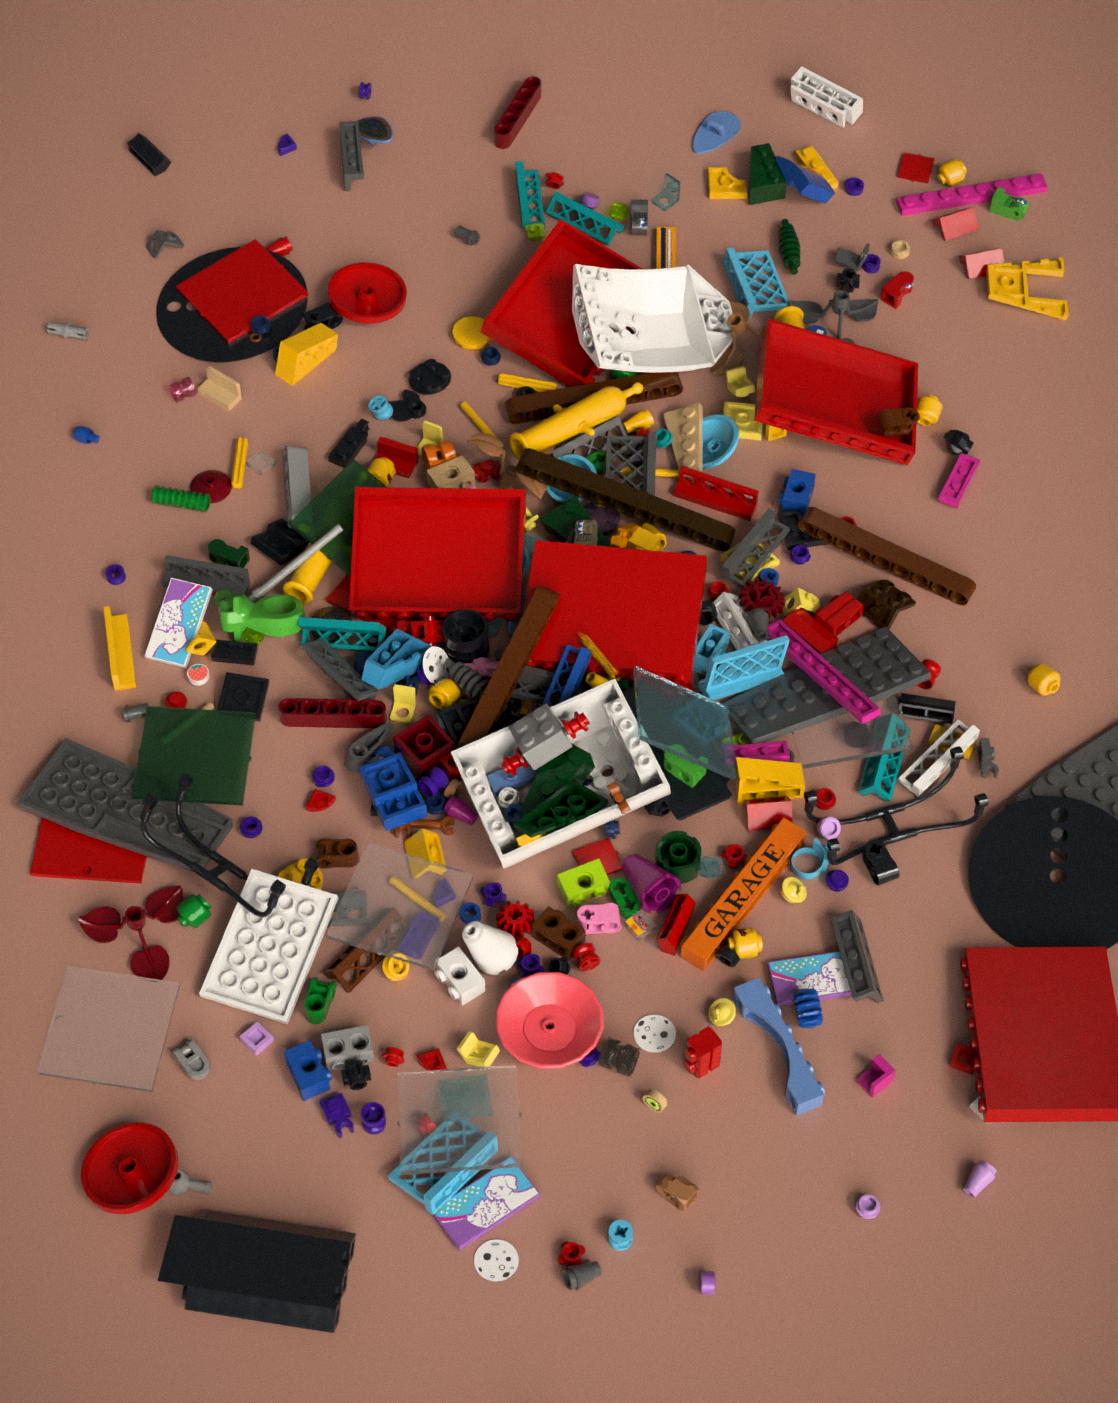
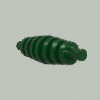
[779,219,801,275]

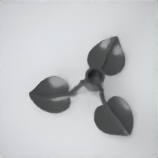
[789,290,879,344]

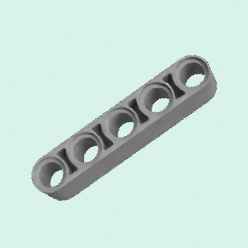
[283,445,312,529]

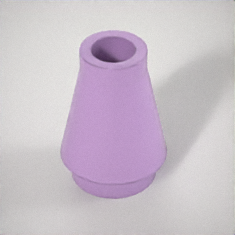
[963,1160,997,1198]

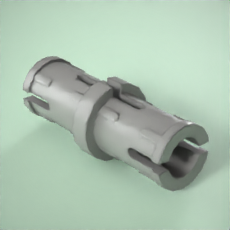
[47,321,89,341]

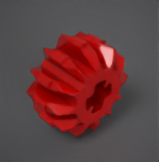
[496,900,535,938]

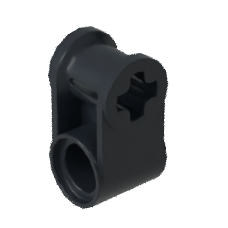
[304,303,343,330]
[863,839,900,886]

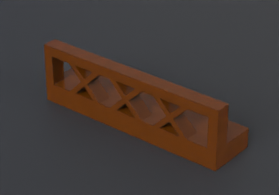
[323,909,410,993]

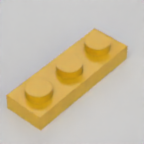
[795,146,838,189]

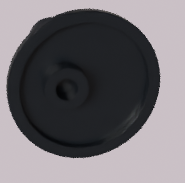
[409,359,451,395]

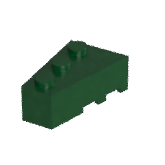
[749,143,787,205]

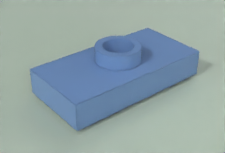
[487,760,536,797]

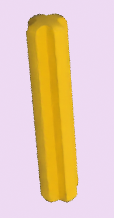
[498,373,557,392]
[231,437,248,489]

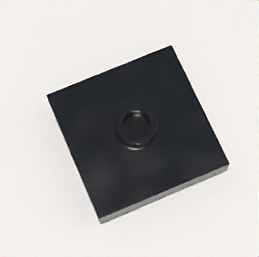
[217,672,270,722]

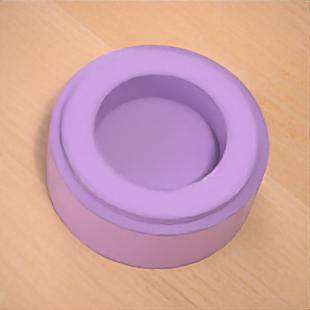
[817,816,841,839]

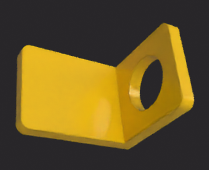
[186,621,216,656]

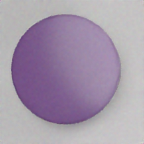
[581,192,600,208]
[700,1271,716,1295]

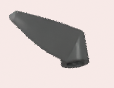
[344,722,394,772]

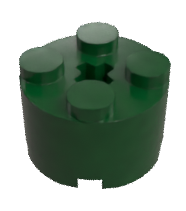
[655,831,701,884]

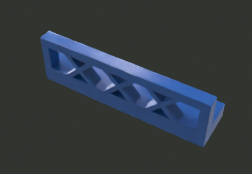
[542,645,592,707]

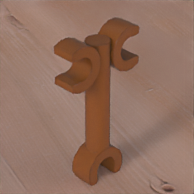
[607,782,631,814]
[395,816,455,839]

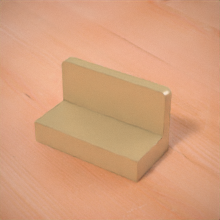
[197,366,242,411]

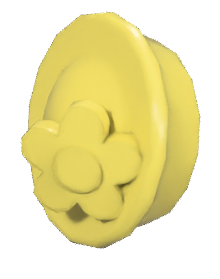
[781,877,807,903]
[708,998,736,1026]

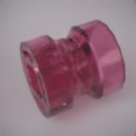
[169,377,196,403]

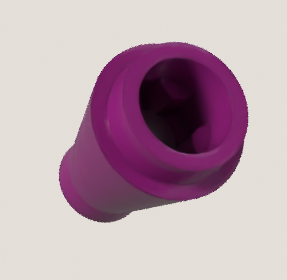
[444,796,478,826]

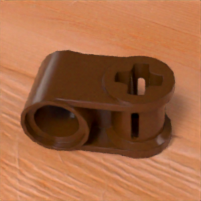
[877,407,920,436]
[315,838,360,869]

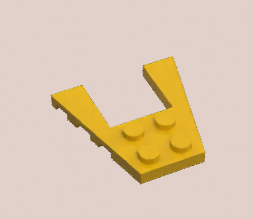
[986,257,1068,320]

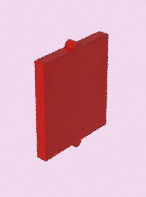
[898,153,935,183]
[572,838,622,875]

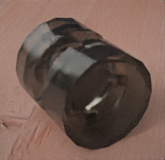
[598,1036,641,1077]

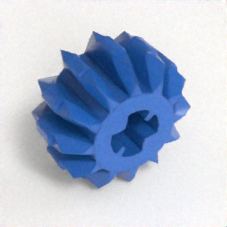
[793,988,823,1028]

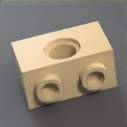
[426,455,475,488]

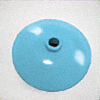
[702,414,739,469]

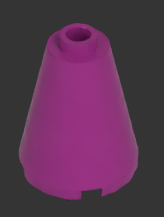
[622,854,681,913]

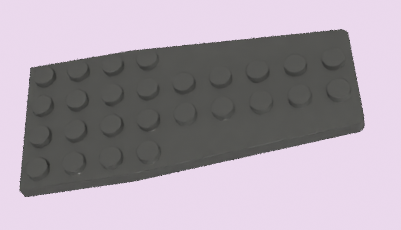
[722,627,931,744]
[1005,725,1118,861]
[18,739,233,872]

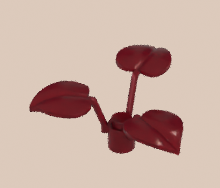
[78,885,184,983]

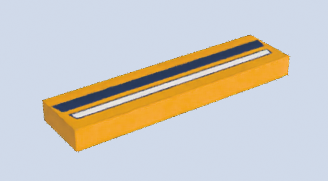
[656,227,676,269]

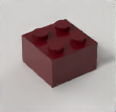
[393,714,456,779]

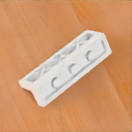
[713,592,776,665]
[898,719,980,797]

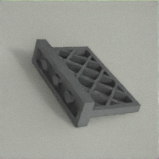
[606,432,657,496]

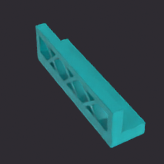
[515,161,545,229]
[546,191,625,245]
[298,617,386,652]
[857,715,910,802]

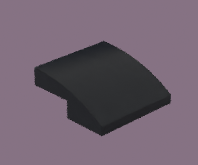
[251,519,310,565]
[438,699,478,748]

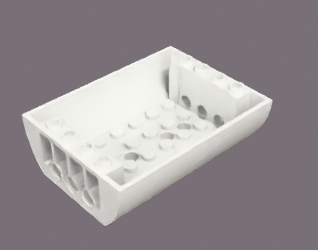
[451,679,671,869]

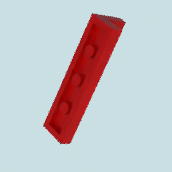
[673,466,759,521]

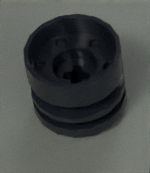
[442,609,490,663]

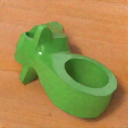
[214,590,305,642]

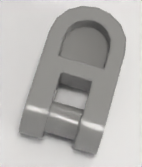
[172,1039,210,1080]

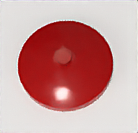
[328,262,407,324]
[81,1122,179,1214]

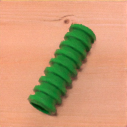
[151,485,211,512]

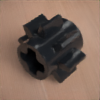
[836,269,860,293]
[341,1060,371,1090]

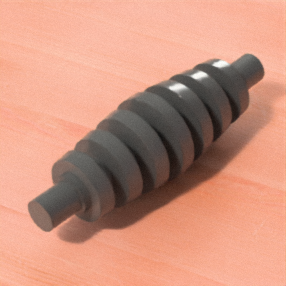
[444,658,507,712]

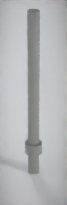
[248,524,343,602]

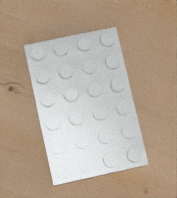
[199,869,338,1025]

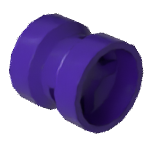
[418,766,449,798]
[361,1102,386,1135]

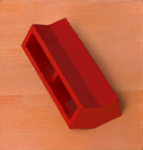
[783,608,839,654]
[656,894,695,956]

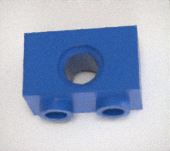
[779,469,816,517]
[284,1040,332,1101]

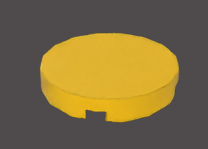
[452,316,491,350]

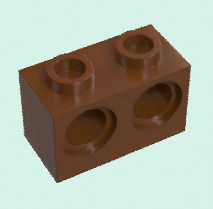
[532,906,586,961]

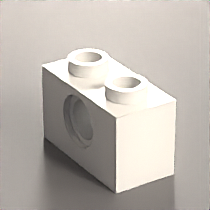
[435,947,486,1006]

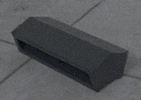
[127,133,172,177]
[898,693,956,724]

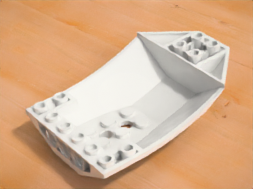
[572,264,737,373]

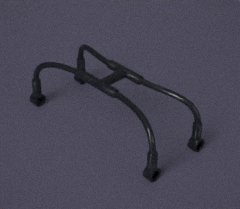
[804,746,988,865]
[140,773,320,918]

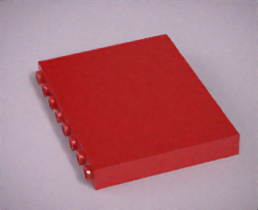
[480,219,644,387]
[754,318,918,465]
[349,487,526,621]
[523,540,707,685]
[960,947,1118,1122]

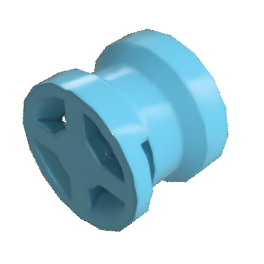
[368,395,393,421]
[608,1220,633,1251]

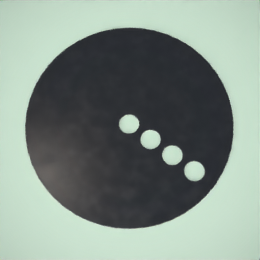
[156,247,308,362]
[969,796,1118,949]

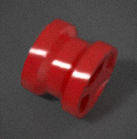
[572,943,601,972]

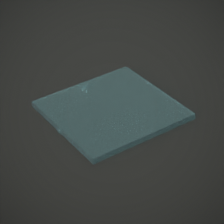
[633,666,737,780]

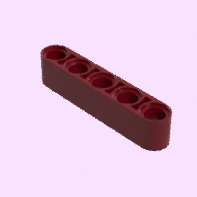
[494,76,541,149]
[278,698,387,729]

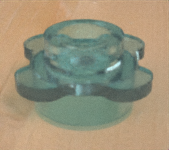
[486,619,502,637]
[700,857,722,879]

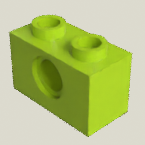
[556,859,610,906]

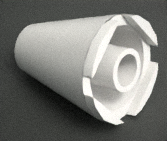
[462,921,518,975]

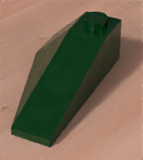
[514,779,609,838]

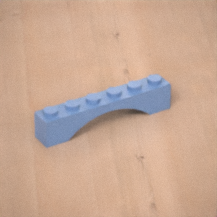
[732,978,825,1116]

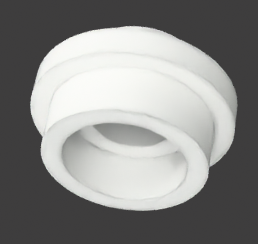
[498,787,520,809]

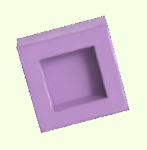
[240,1022,274,1056]

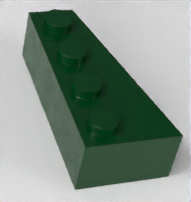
[540,496,612,547]
[519,743,595,818]

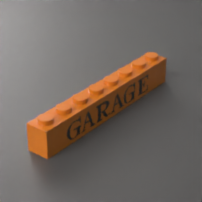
[680,818,807,972]

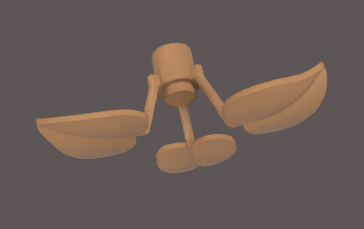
[711,299,761,375]
[466,433,555,499]

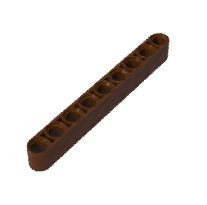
[504,372,683,424]
[798,507,976,605]
[456,585,560,749]

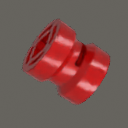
[917,659,941,690]

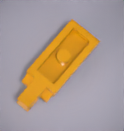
[610,523,639,548]

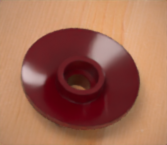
[190,470,232,504]

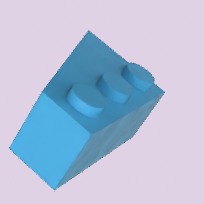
[361,629,433,689]

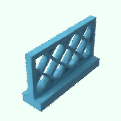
[722,248,789,317]
[698,635,790,702]
[388,1113,499,1215]

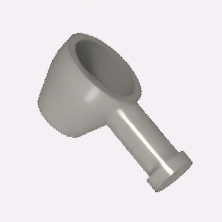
[168,1169,212,1195]

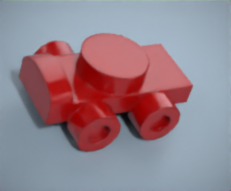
[472,459,501,483]

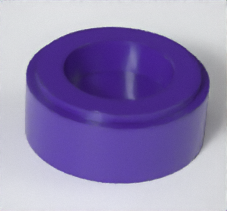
[844,178,864,196]

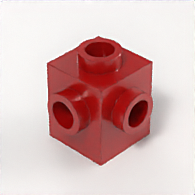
[411,616,444,646]

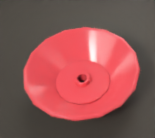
[496,972,604,1069]

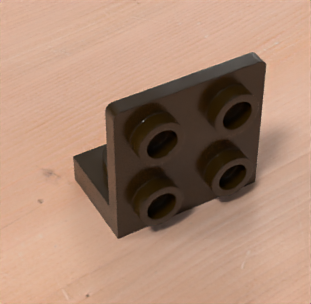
[857,579,916,630]

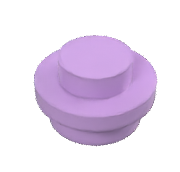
[856,1194,881,1219]

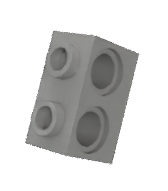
[321,1025,374,1070]

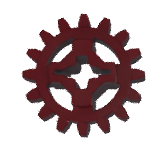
[739,578,786,619]

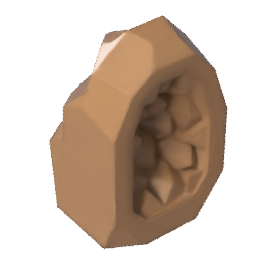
[656,1175,700,1211]

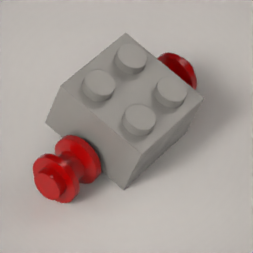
[500,703,590,776]

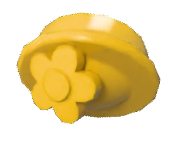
[382,952,409,981]

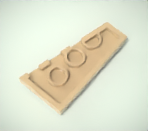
[663,402,703,478]

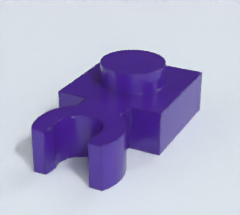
[320,1093,354,1138]

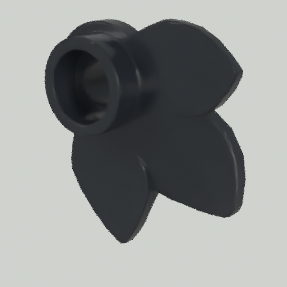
[388,390,427,422]

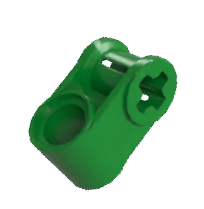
[304,977,337,1024]

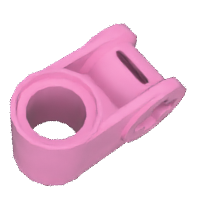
[576,903,621,935]

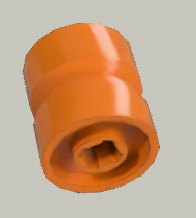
[421,440,457,470]

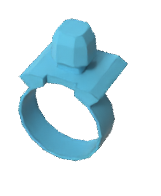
[791,838,838,880]

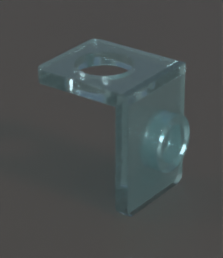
[652,173,680,211]

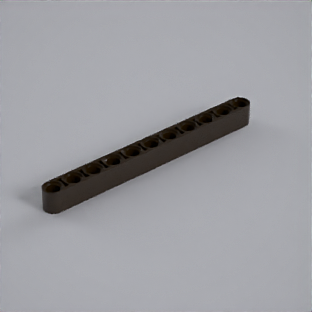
[516,448,735,552]

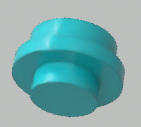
[655,428,673,448]

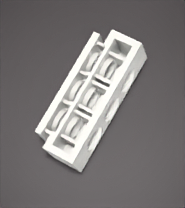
[791,66,863,128]

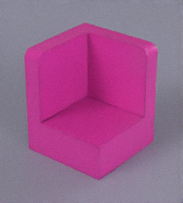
[857,1054,896,1098]

